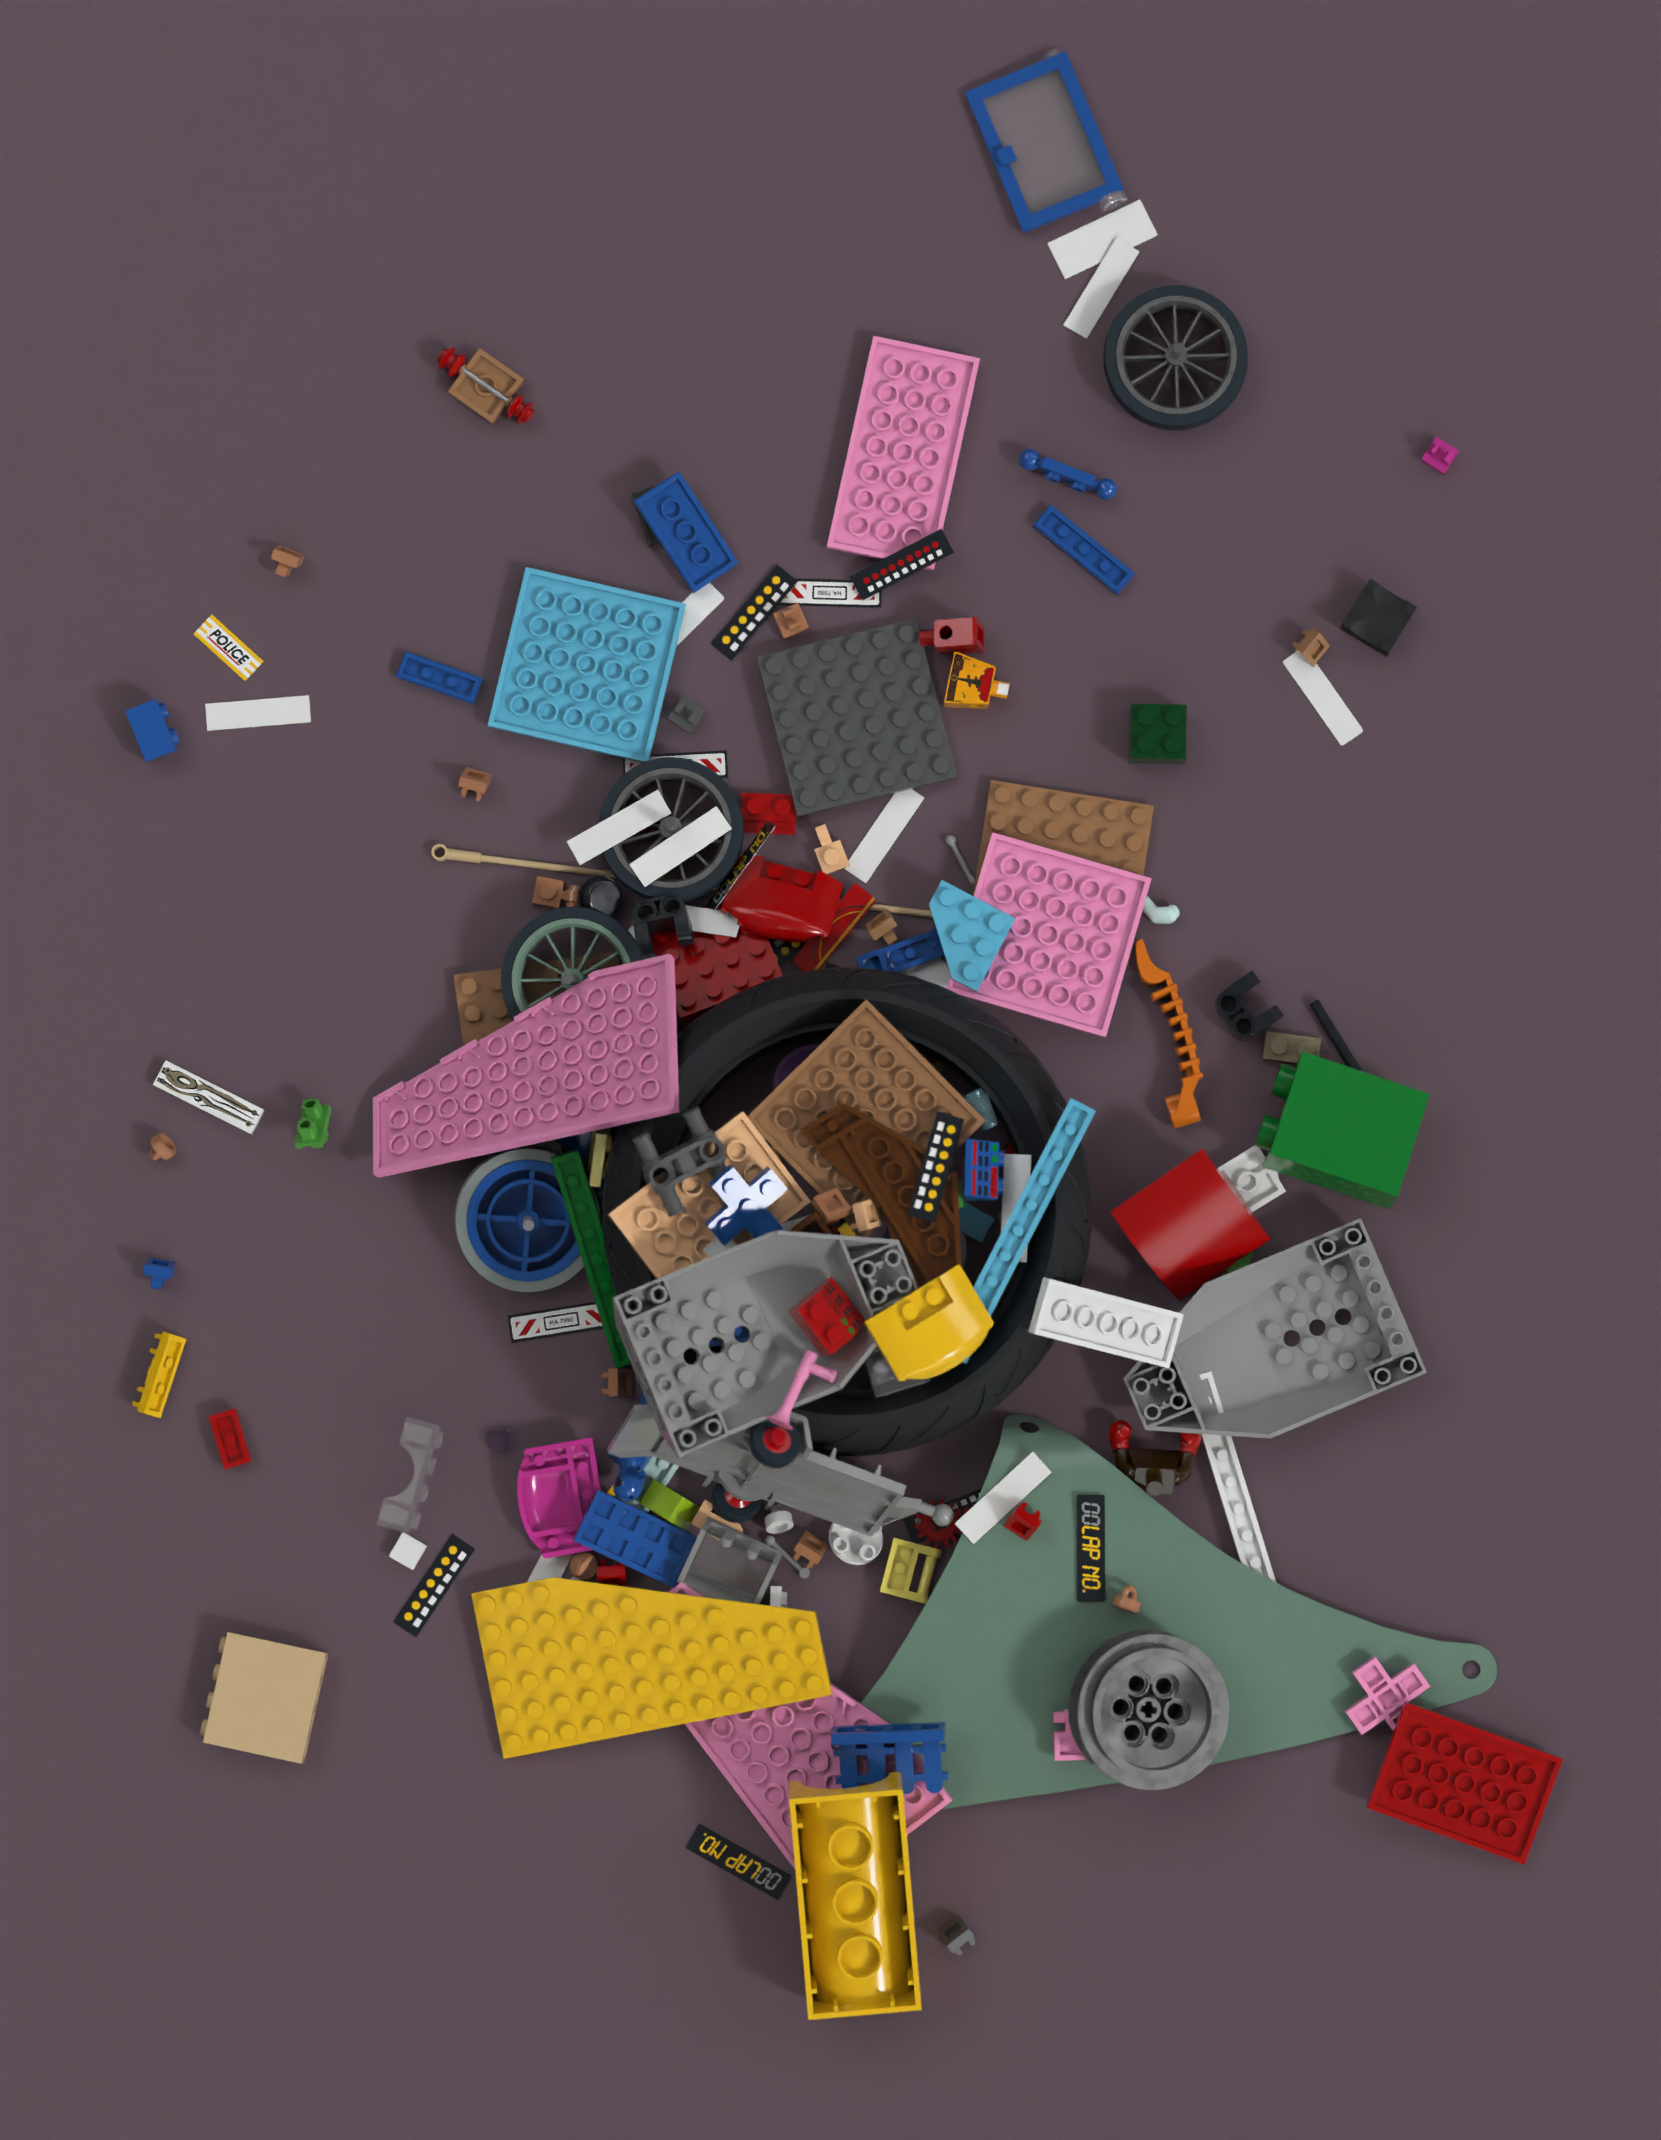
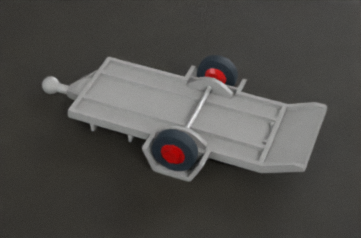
[607,1405,954,1537]

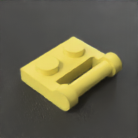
[880,1538,942,1604]

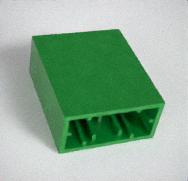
[1254,1052,1430,1209]

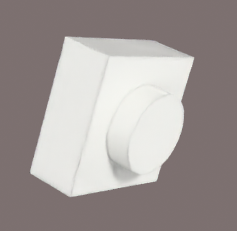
[770,1586,787,1607]

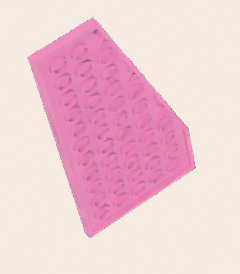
[373,954,679,1178]
[669,1582,953,1869]

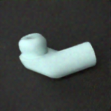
[1143,896,1180,924]

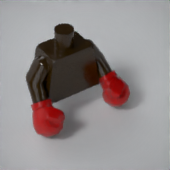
[1107,1420,1202,1496]

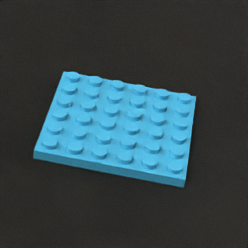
[488,567,686,763]

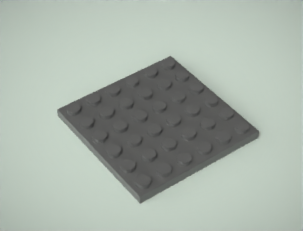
[757,619,957,817]

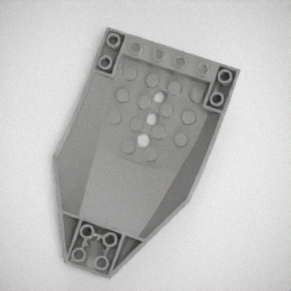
[1123,1218,1427,1439]
[612,1230,918,1458]

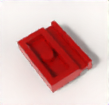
[741,793,796,836]

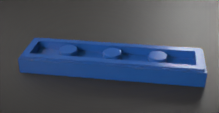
[1033,504,1135,596]

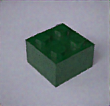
[1129,704,1187,764]

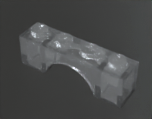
[377,1417,444,1534]

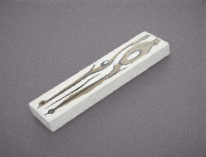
[153,1060,265,1135]

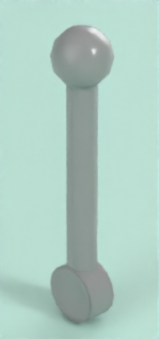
[945,835,975,887]
[764,1535,810,1579]

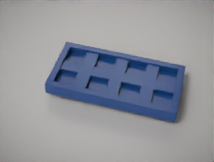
[572,1489,697,1588]

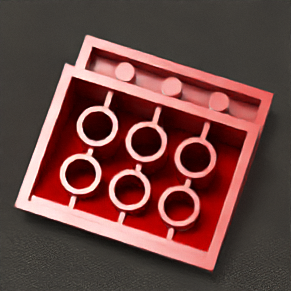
[1110,1148,1271,1301]

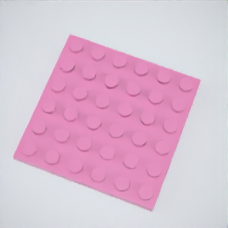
[947,832,1152,1038]

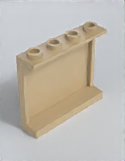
[200,1632,328,1764]

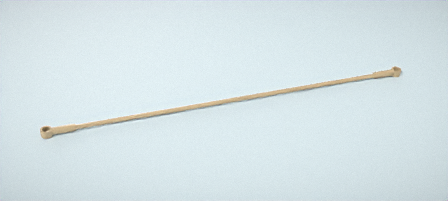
[431,844,933,918]

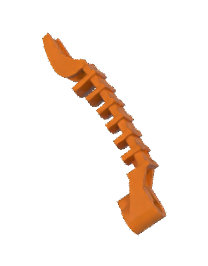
[1135,939,1204,1129]

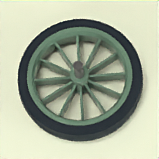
[501,907,644,1021]

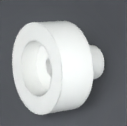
[764,1505,794,1534]

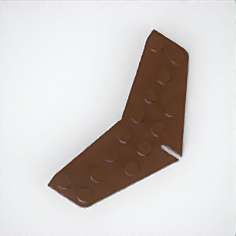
[800,1105,961,1288]

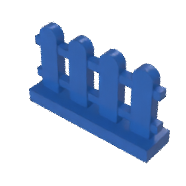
[831,1722,948,1794]

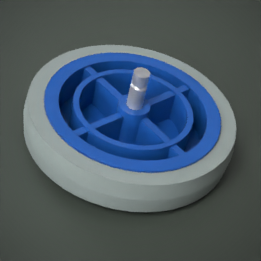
[454,1146,602,1292]

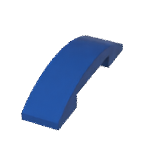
[855,929,945,973]

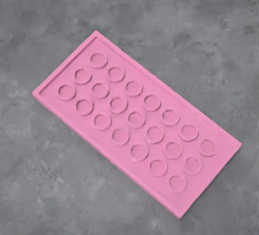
[827,336,980,571]

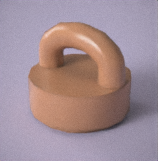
[149,1132,176,1161]
[570,1552,598,1580]
[1112,1585,1141,1614]

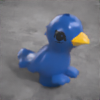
[607,1453,652,1501]

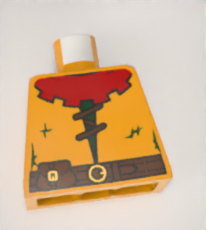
[944,651,1010,709]

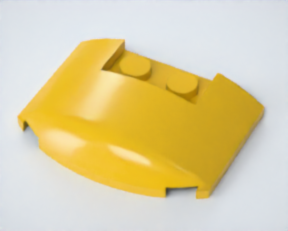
[864,1264,994,1381]

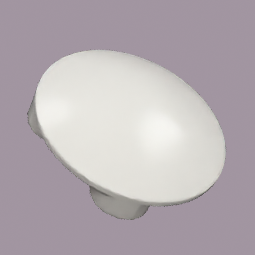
[829,1523,883,1565]

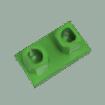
[294,1099,332,1149]

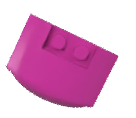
[517,1437,601,1558]

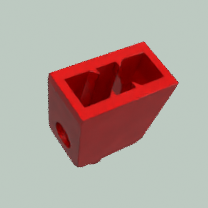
[919,617,984,654]

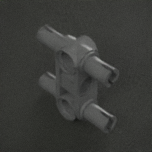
[632,1107,727,1217]

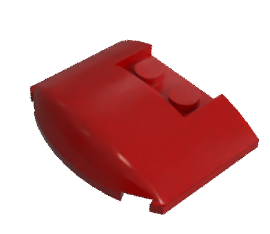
[721,856,843,942]

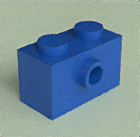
[125,698,180,762]

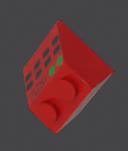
[788,1276,865,1356]

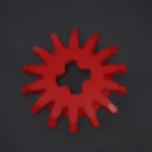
[914,1499,963,1549]

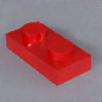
[208,1408,252,1470]

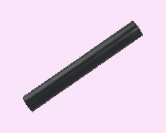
[1309,999,1361,1071]

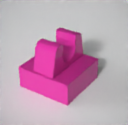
[1421,437,1459,476]

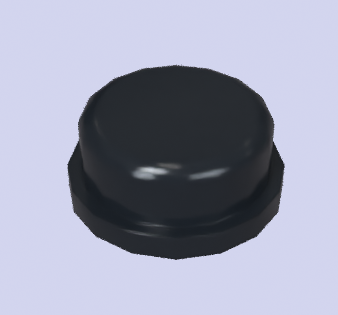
[577,874,622,916]

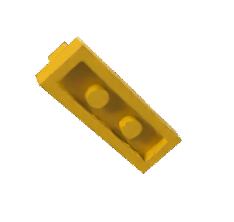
[132,1331,187,1418]

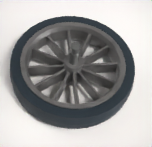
[1103,285,1248,431]
[598,757,744,901]

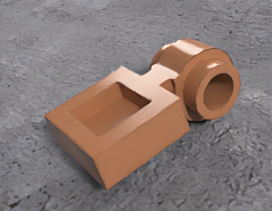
[532,876,580,909]

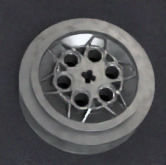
[1068,1630,1229,1790]

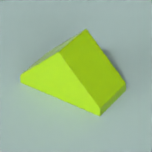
[638,1479,700,1531]

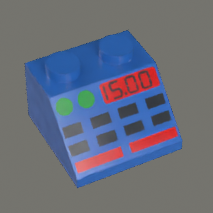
[963,1139,1004,1201]

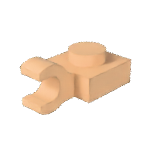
[814,824,850,874]

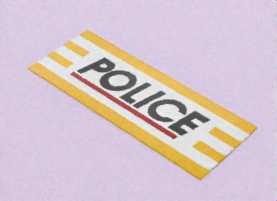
[193,614,264,681]

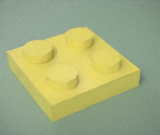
[587,1127,612,1187]

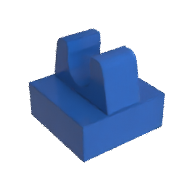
[143,1257,177,1290]

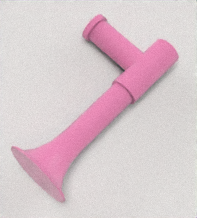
[766,1350,837,1430]

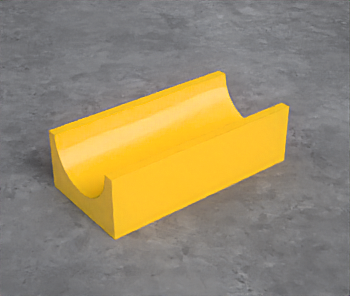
[788,1772,922,2020]

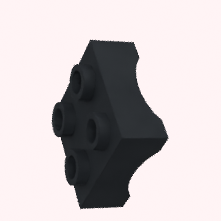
[1340,578,1417,657]

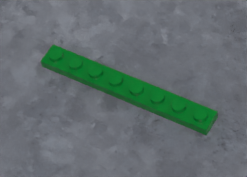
[551,1149,631,1368]

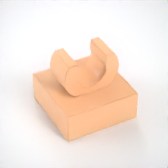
[850,1199,883,1232]

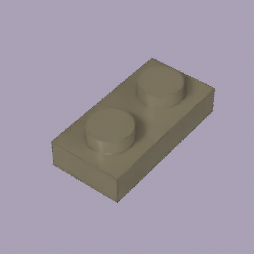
[1262,1031,1321,1064]

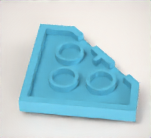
[929,880,1015,993]

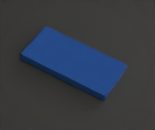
[633,471,739,594]

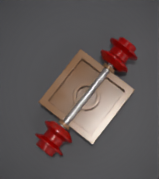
[437,346,535,425]

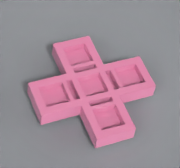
[1345,1656,1430,1735]

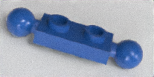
[1019,449,1117,500]

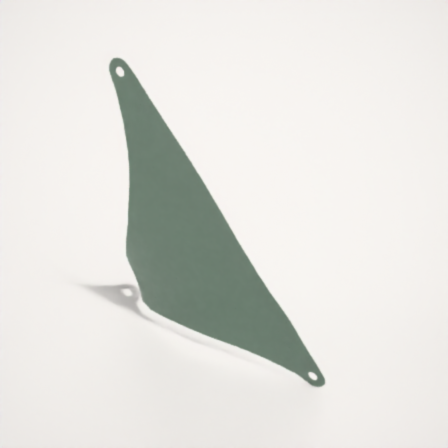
[861,1414,1497,1810]

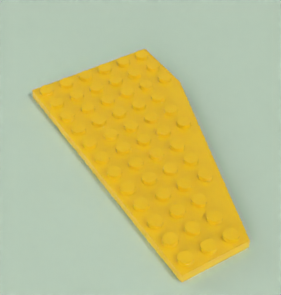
[471,1577,832,1759]

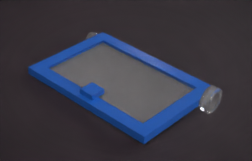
[965,49,1127,234]

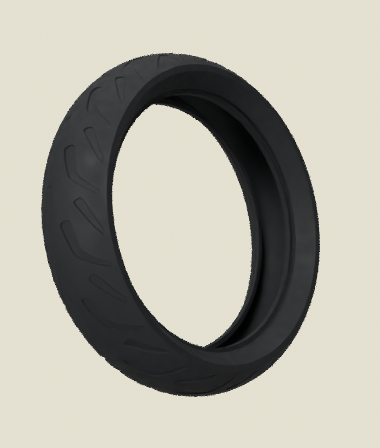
[602,967,1092,1457]

